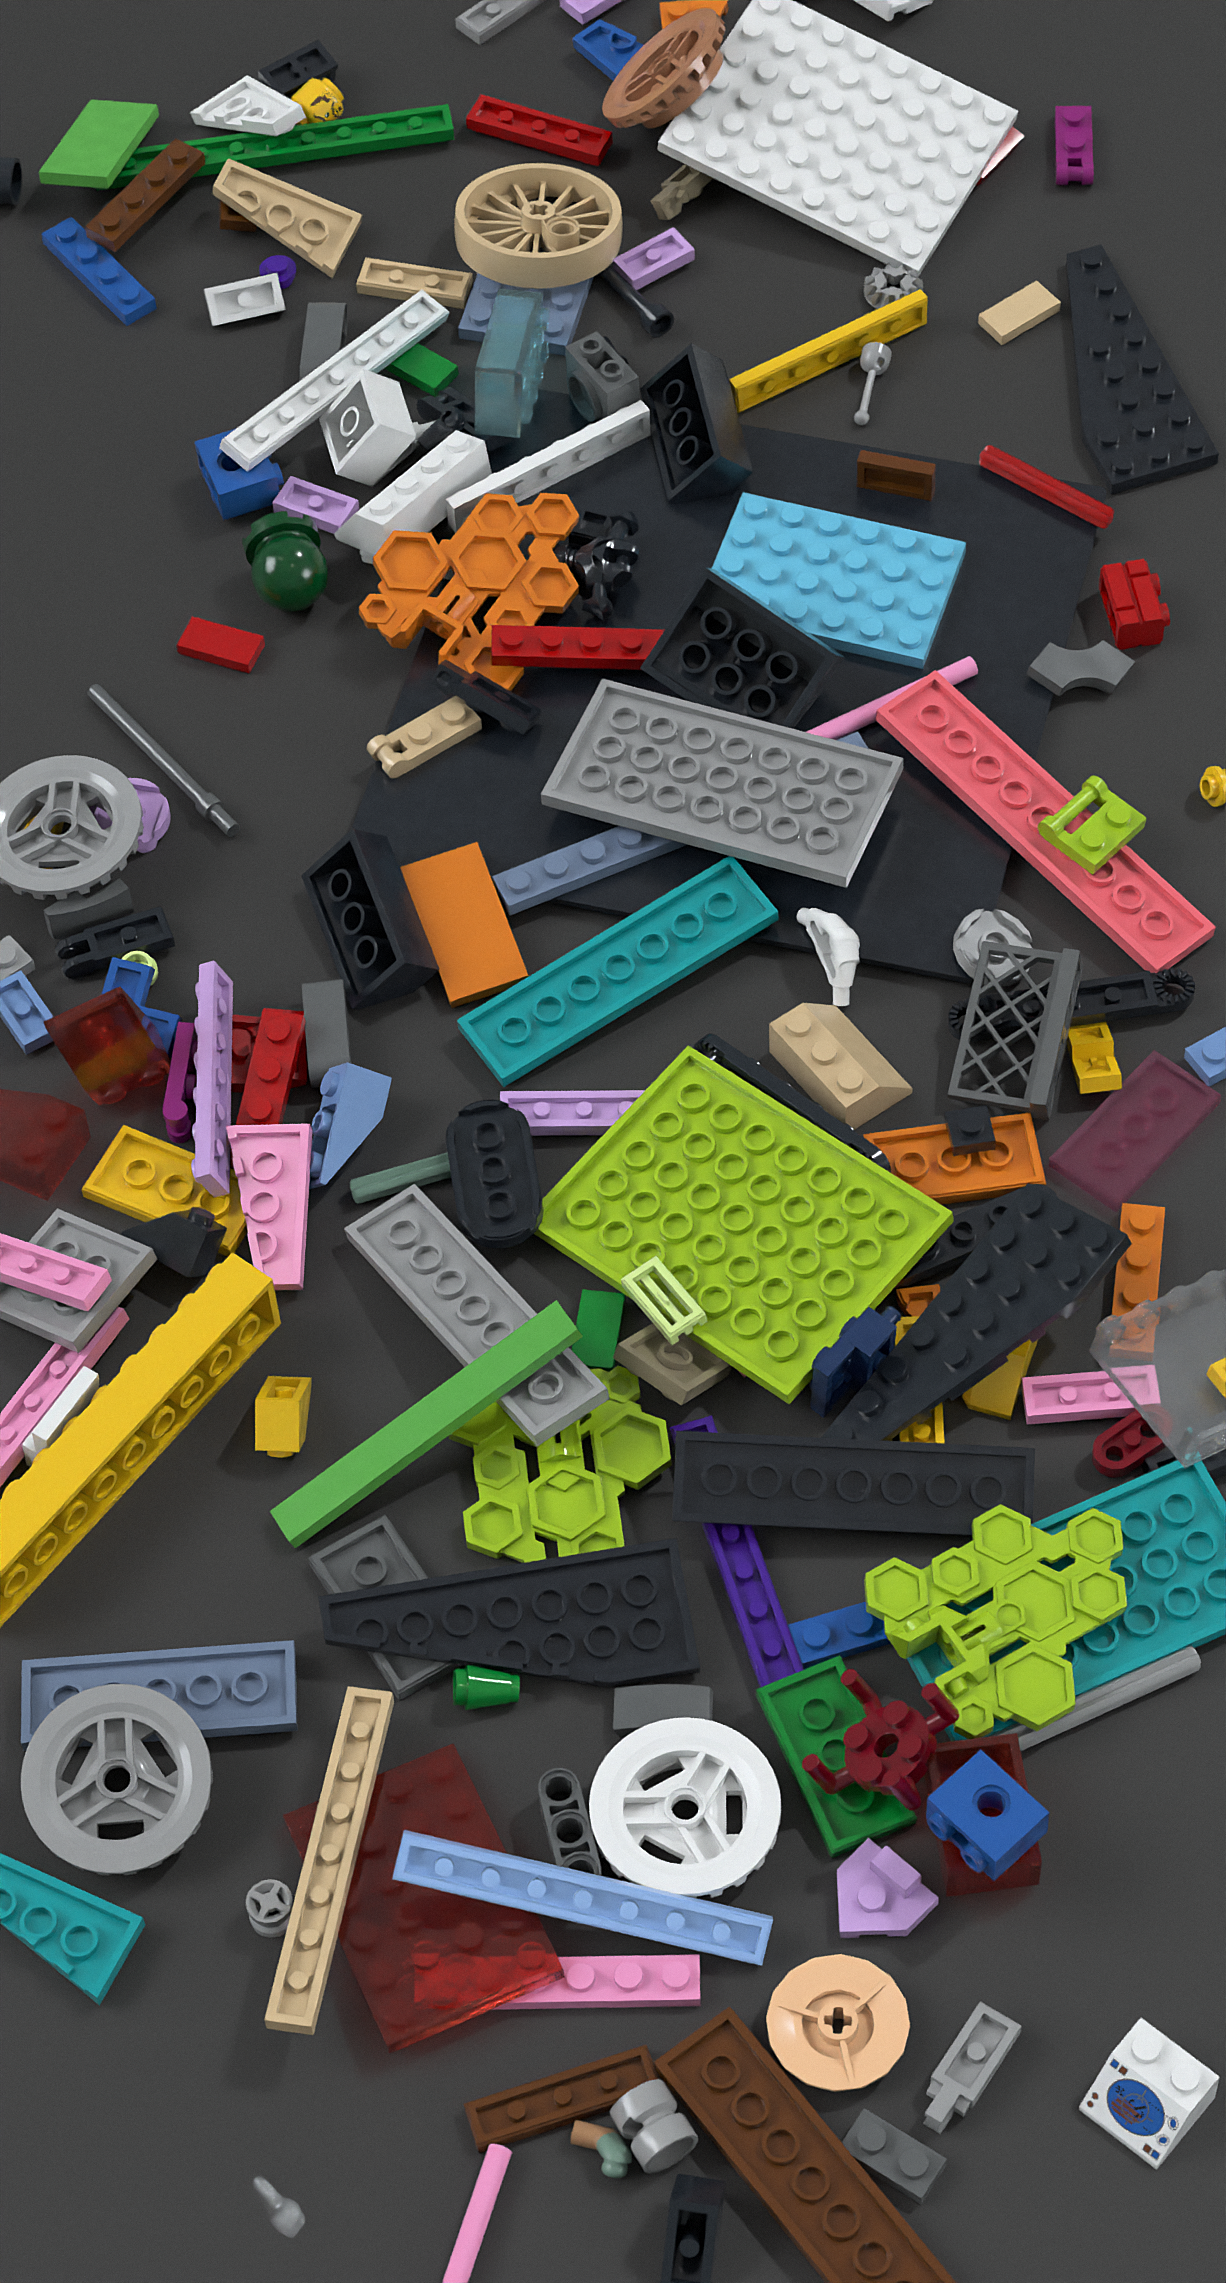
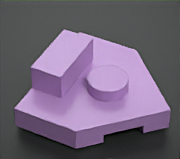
[837,1838,938,1938]

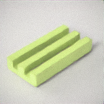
[621,1256,708,1345]

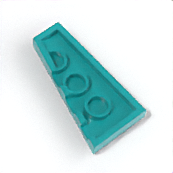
[0,1853,145,2005]

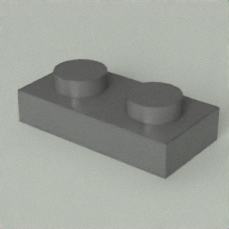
[842,2108,947,2205]

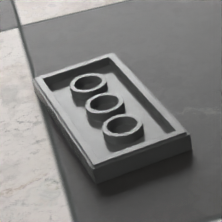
[308,1515,462,1701]

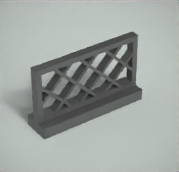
[948,941,1083,1120]

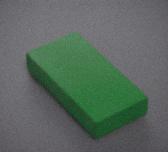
[384,343,459,397]
[572,1289,626,1372]

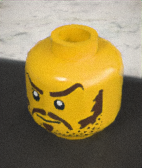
[291,78,344,125]

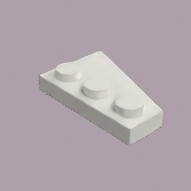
[190,75,305,136]

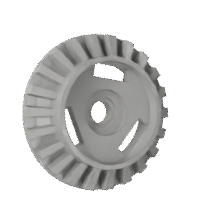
[0,755,144,900]
[21,1684,213,1876]

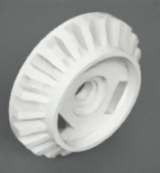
[589,1718,781,1898]

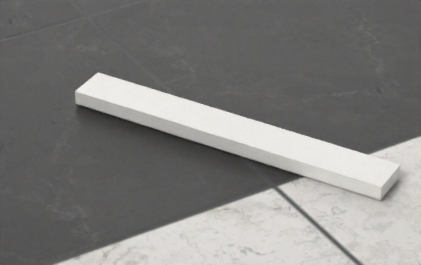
[220,290,449,472]

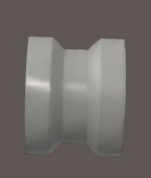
[246,1879,294,1938]

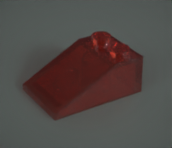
[43,986,171,1105]
[0,1089,91,1201]

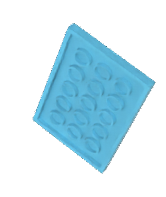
[712,492,966,669]

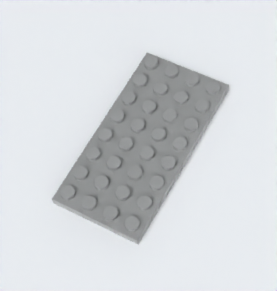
[541,679,903,888]

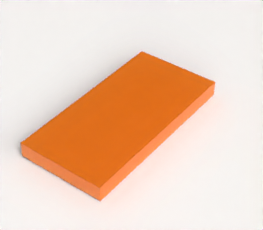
[400,842,529,1008]
[863,1112,1046,1205]

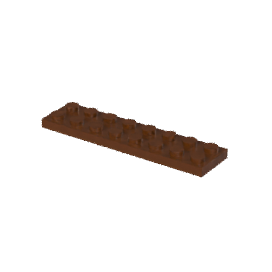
[653,2006,956,2283]

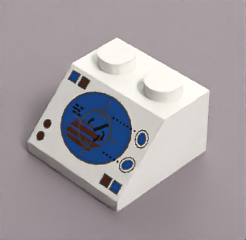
[1079,2018,1219,2169]

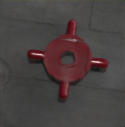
[802,1669,959,1811]

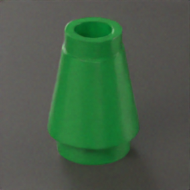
[453,1664,520,1710]

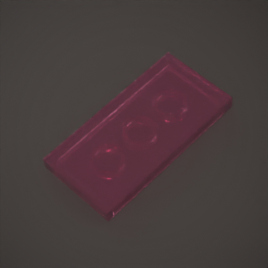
[1049,1050,1222,1212]

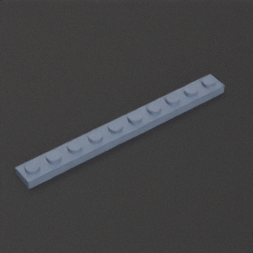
[492,732,869,915]

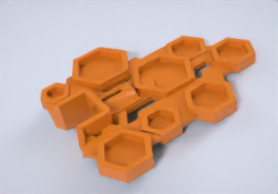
[359,493,579,691]

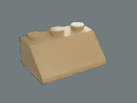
[769,1003,913,1130]

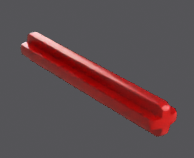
[979,445,1115,529]

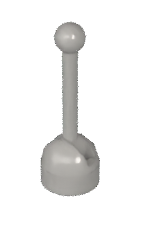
[854,342,892,425]

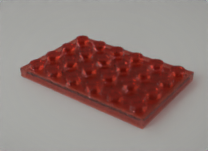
[283,1743,565,2054]

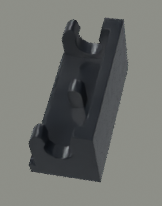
[258,40,338,97]

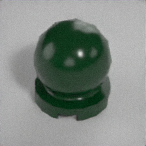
[242,511,328,613]

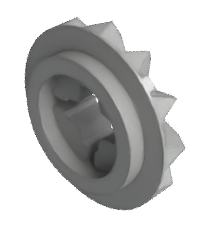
[864,263,923,309]

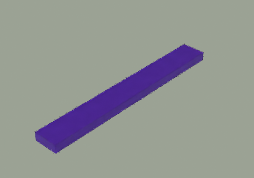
[670,1415,804,1687]

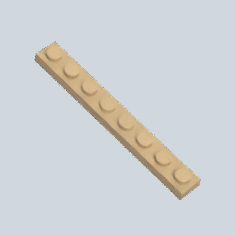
[264,1686,394,2035]

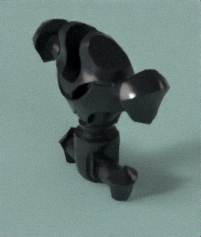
[553,511,639,621]

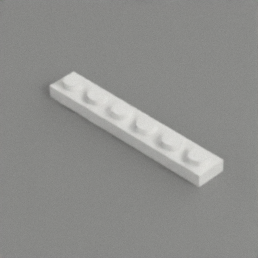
[446,400,650,533]

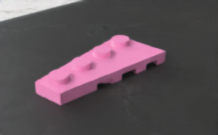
[226,1124,313,1290]

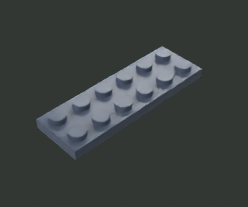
[21,1640,298,1751]

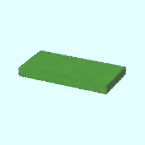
[39,100,159,189]

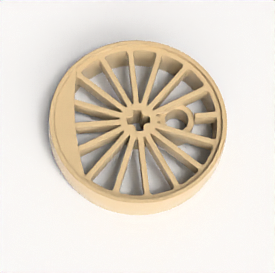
[454,163,623,288]

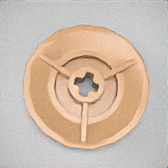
[766,1954,910,2092]

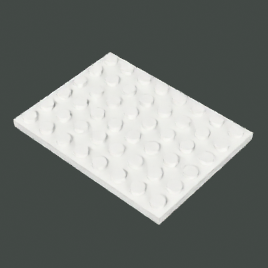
[657,0,1018,277]

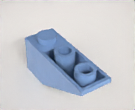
[309,1062,392,1189]

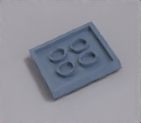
[458,273,594,356]

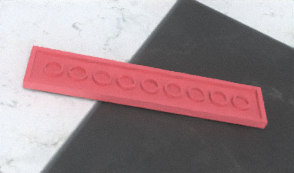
[875,670,1216,974]

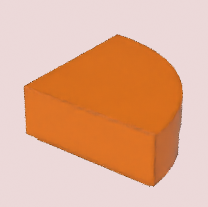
[896,1284,940,1317]

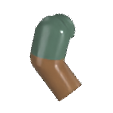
[571,2120,632,2178]

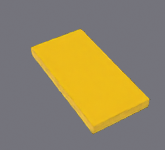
[82,1125,248,1257]

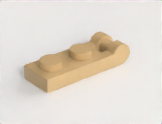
[366,696,482,778]

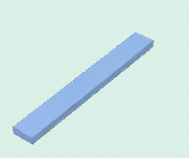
[392,1830,773,1966]

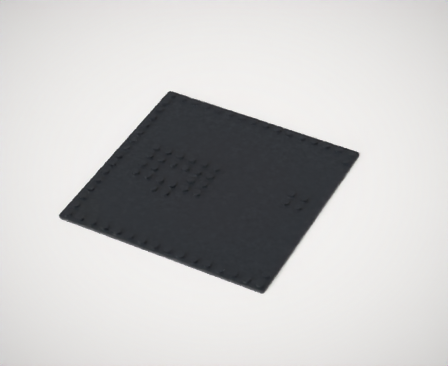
[352,386,1106,983]

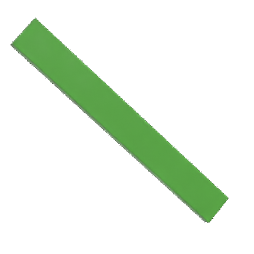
[270,1300,583,1548]

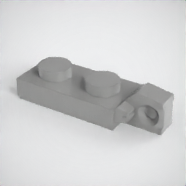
[924,2002,1022,2134]

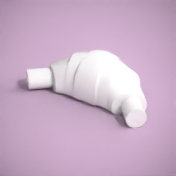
[797,908,860,1006]

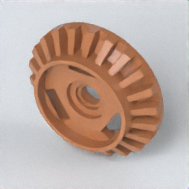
[602,8,725,128]

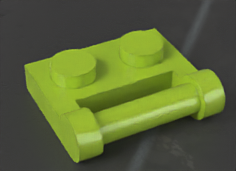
[1038,775,1147,875]

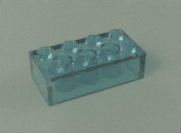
[475,288,549,438]

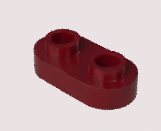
[1092,1406,1172,1478]

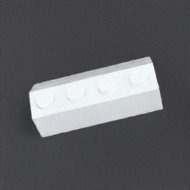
[334,430,492,555]

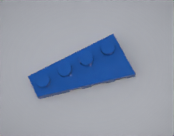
[572,19,644,81]

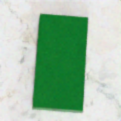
[755,1655,917,1858]

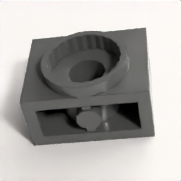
[565,331,640,422]

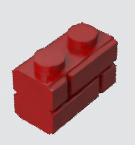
[1099,559,1170,650]

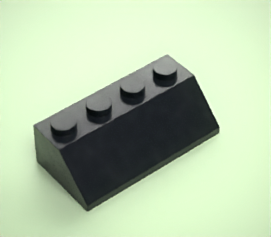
[640,343,753,504]
[301,829,440,1010]

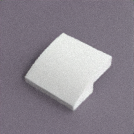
[22,1366,99,1467]

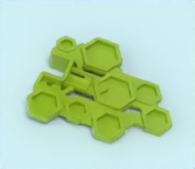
[448,1366,672,1563]
[864,1504,1127,1742]

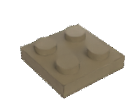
[613,1323,732,1406]

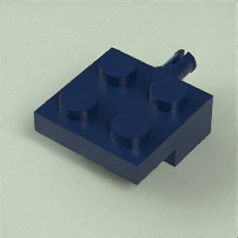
[810,1306,901,1418]

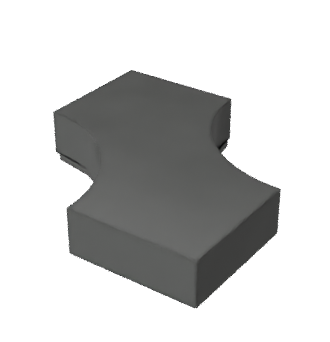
[1026,640,1135,696]

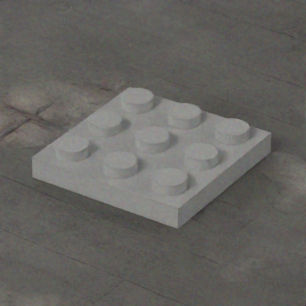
[0,1208,157,1353]

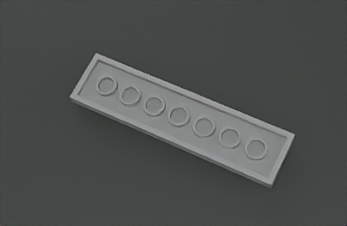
[344,1184,610,1446]

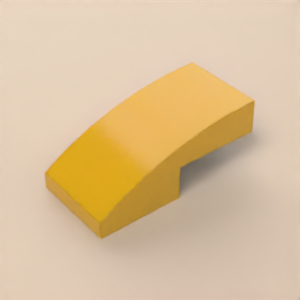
[1067,1022,1122,1094]

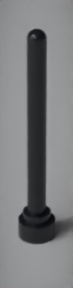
[598,265,674,338]

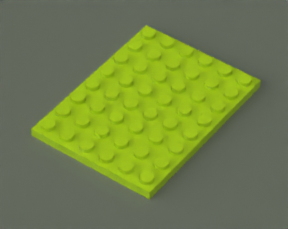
[534,1045,954,1404]

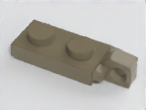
[651,164,714,220]

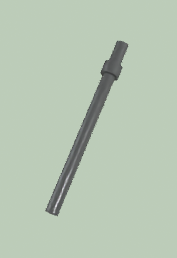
[87,684,240,837]

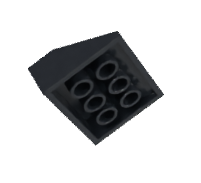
[640,567,845,729]

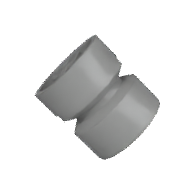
[610,2079,698,2174]

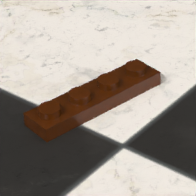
[85,138,206,252]

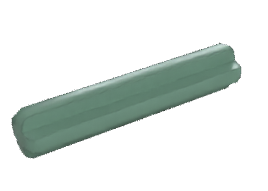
[350,1152,451,1203]

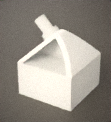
[319,369,435,486]

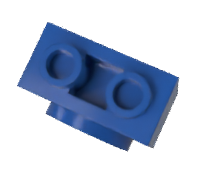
[195,428,284,520]
[926,1750,1049,1881]

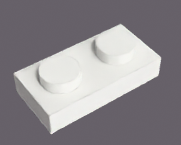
[204,273,285,326]

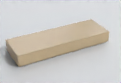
[356,258,473,309]

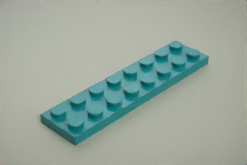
[457,856,779,1087]

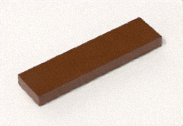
[464,2044,659,2153]

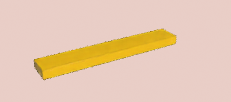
[729,289,928,413]

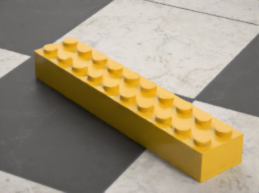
[0,1252,281,1628]

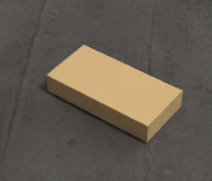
[978,281,1061,345]

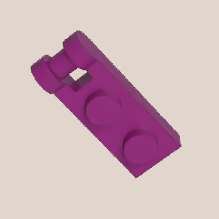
[1055,106,1094,185]
[163,1022,198,1143]

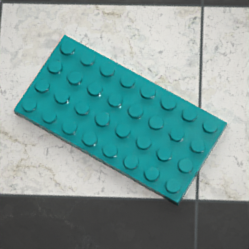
[907,1452,1226,1754]

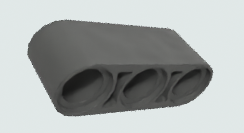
[299,302,348,380]
[302,979,352,1088]
[538,1768,602,1876]

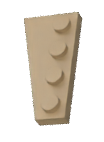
[212,159,362,278]

